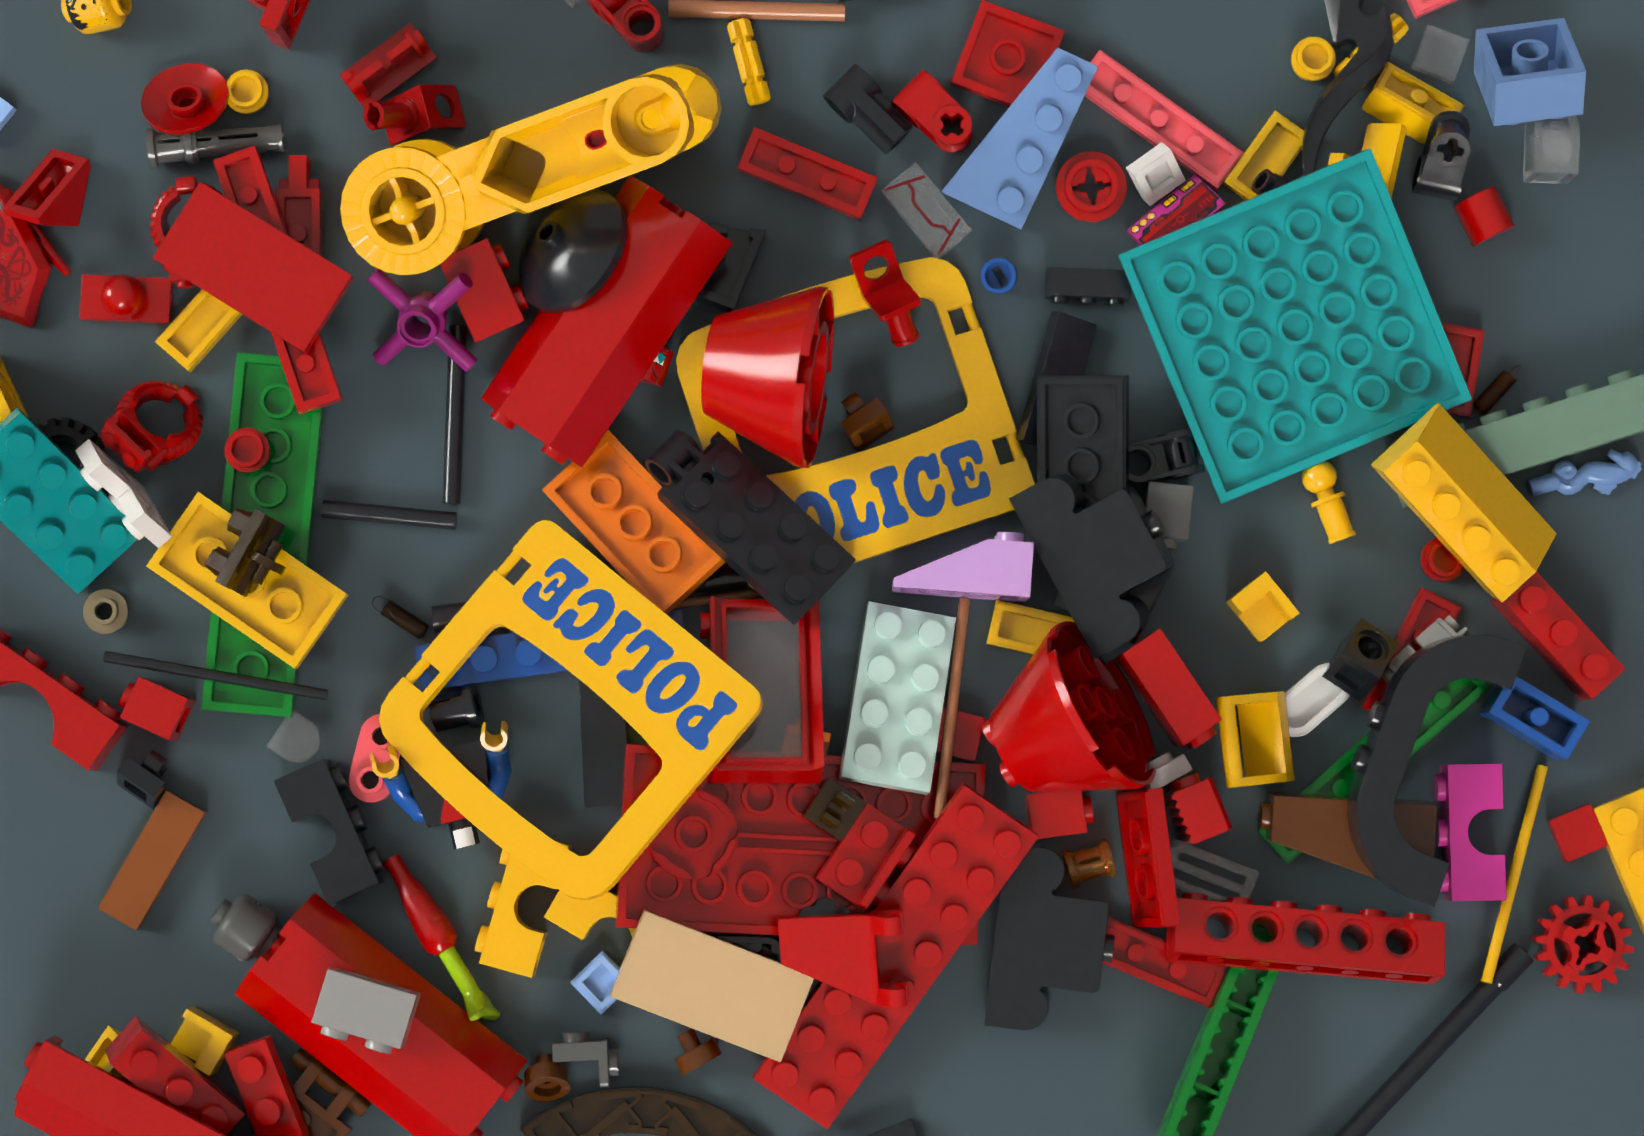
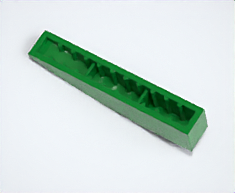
[1156,924,1279,1136]

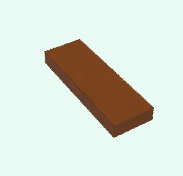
[98,790,207,931]

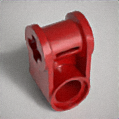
[585,0,665,53]
[891,69,973,153]

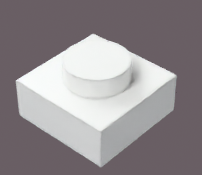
[1126,142,1186,206]
[1146,751,1193,789]

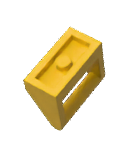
[1216,691,1295,788]

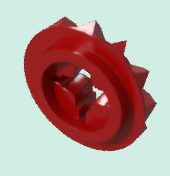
[1055,151,1127,223]

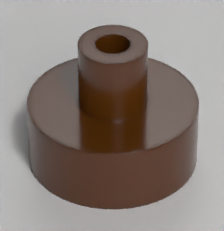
[674,1028,722,1075]
[524,1054,570,1102]

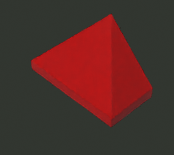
[2,148,91,226]

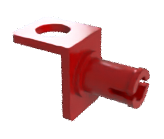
[363,85,465,145]
[849,240,922,347]

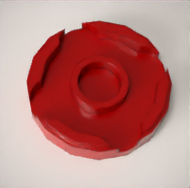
[649,789,738,879]

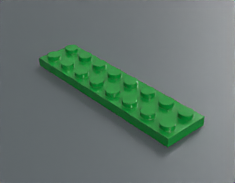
[201,352,324,718]

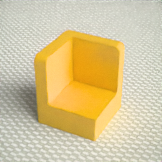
[1226,571,1300,642]
[171,1006,240,1076]

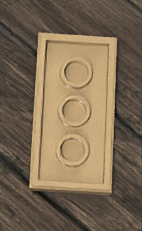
[610,910,814,1062]

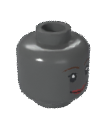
[209,894,280,961]

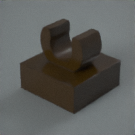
[802,778,867,841]

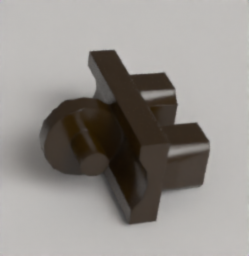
[205,509,286,597]

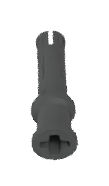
[146,124,285,169]

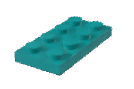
[0,407,138,594]

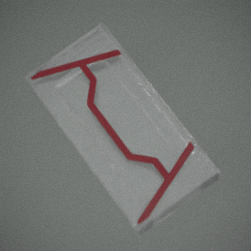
[881,162,972,259]

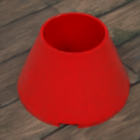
[701,286,834,468]

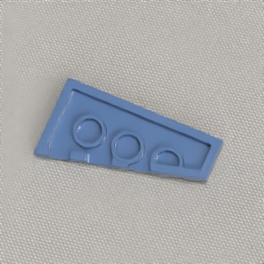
[941,48,1098,230]

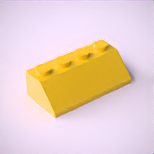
[1371,403,1557,603]

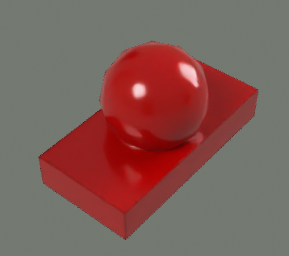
[80,274,174,324]

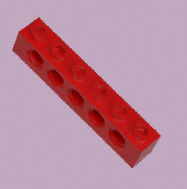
[1166,893,1445,985]

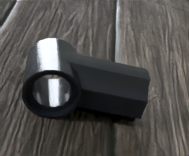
[823,64,913,155]

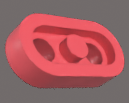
[348,714,402,803]

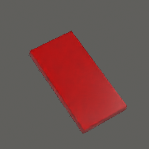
[152,182,355,354]

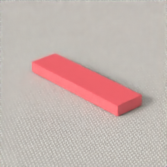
[1085,50,1244,191]

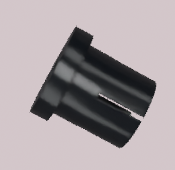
[429,683,484,732]

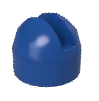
[981,258,1018,294]

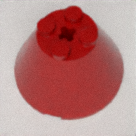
[982,621,1156,792]

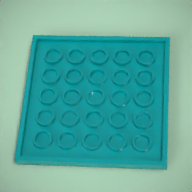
[1118,149,1472,504]

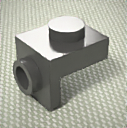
[552,1031,619,1087]

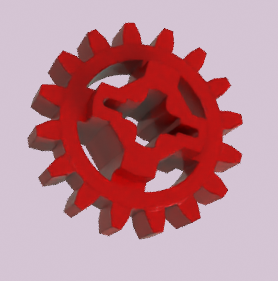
[1532,895,1634,994]

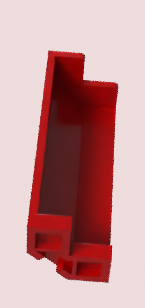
[481,176,733,467]
[235,892,528,1136]
[14,1035,227,1136]

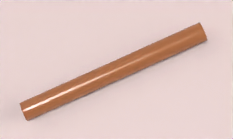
[668,0,845,22]

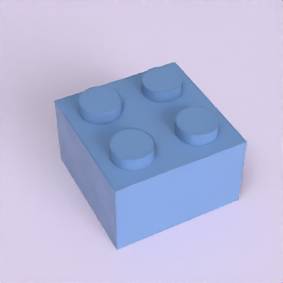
[1474,18,1586,126]

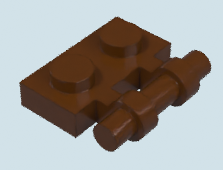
[287,1048,372,1136]

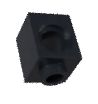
[1322,618,1399,702]

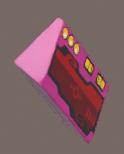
[1127,174,1226,246]

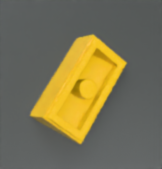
[1362,62,1465,145]

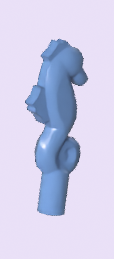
[1527,449,1642,497]

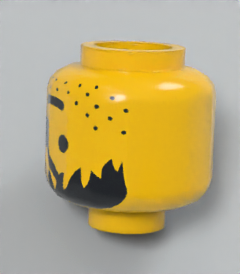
[61,0,132,34]

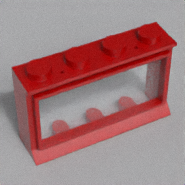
[699,596,825,783]

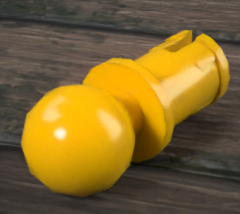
[1301,460,1356,544]

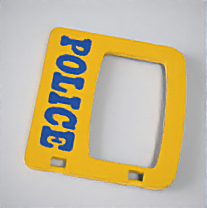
[676,257,1035,590]
[379,520,763,900]

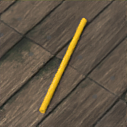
[1481,764,1548,984]

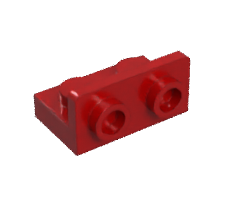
[815,803,916,910]

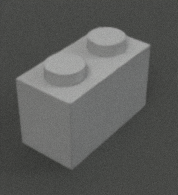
[311,967,421,1054]

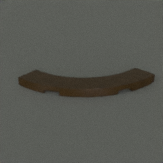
[519,1086,758,1136]

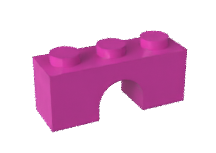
[1433,764,1507,901]

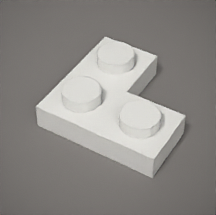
[75,439,172,548]

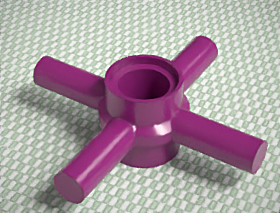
[367,268,478,372]

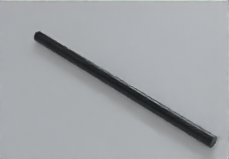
[103,651,328,701]

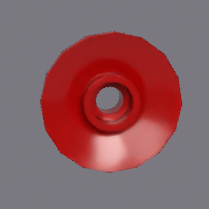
[140,63,229,134]

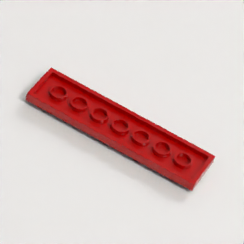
[753,782,1039,1129]

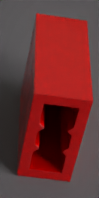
[1115,629,1222,749]

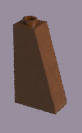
[1258,791,1437,879]

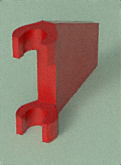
[778,909,909,1008]

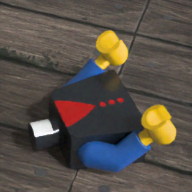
[370,721,512,850]

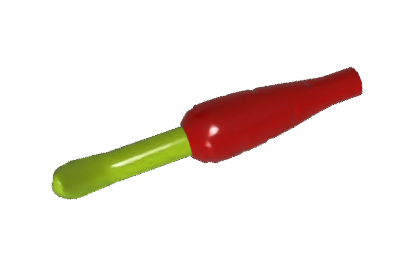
[384,854,500,1021]

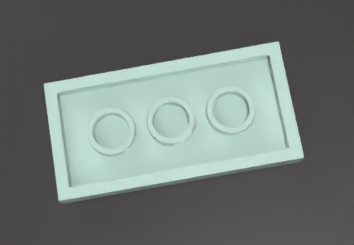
[839,601,956,795]

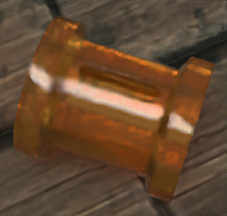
[1062,838,1117,889]

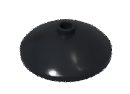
[519,189,627,313]

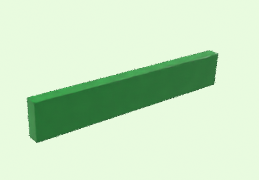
[1257,678,1490,864]

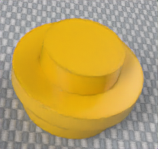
[1291,37,1336,82]
[226,69,269,115]

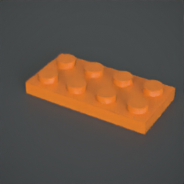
[542,430,725,615]

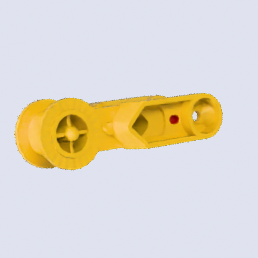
[340,64,722,275]

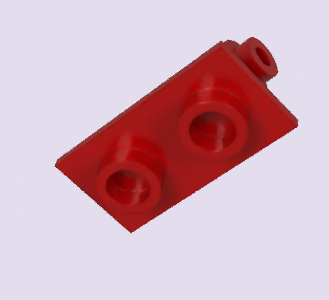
[339,23,437,108]

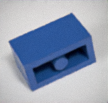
[1479,676,1590,761]

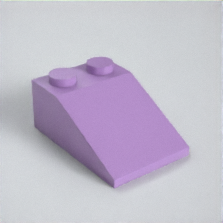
[891,532,1034,603]

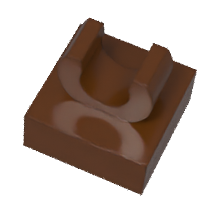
[840,392,895,452]

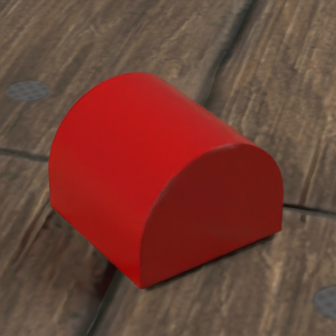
[1454,186,1515,247]

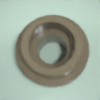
[83,589,129,634]

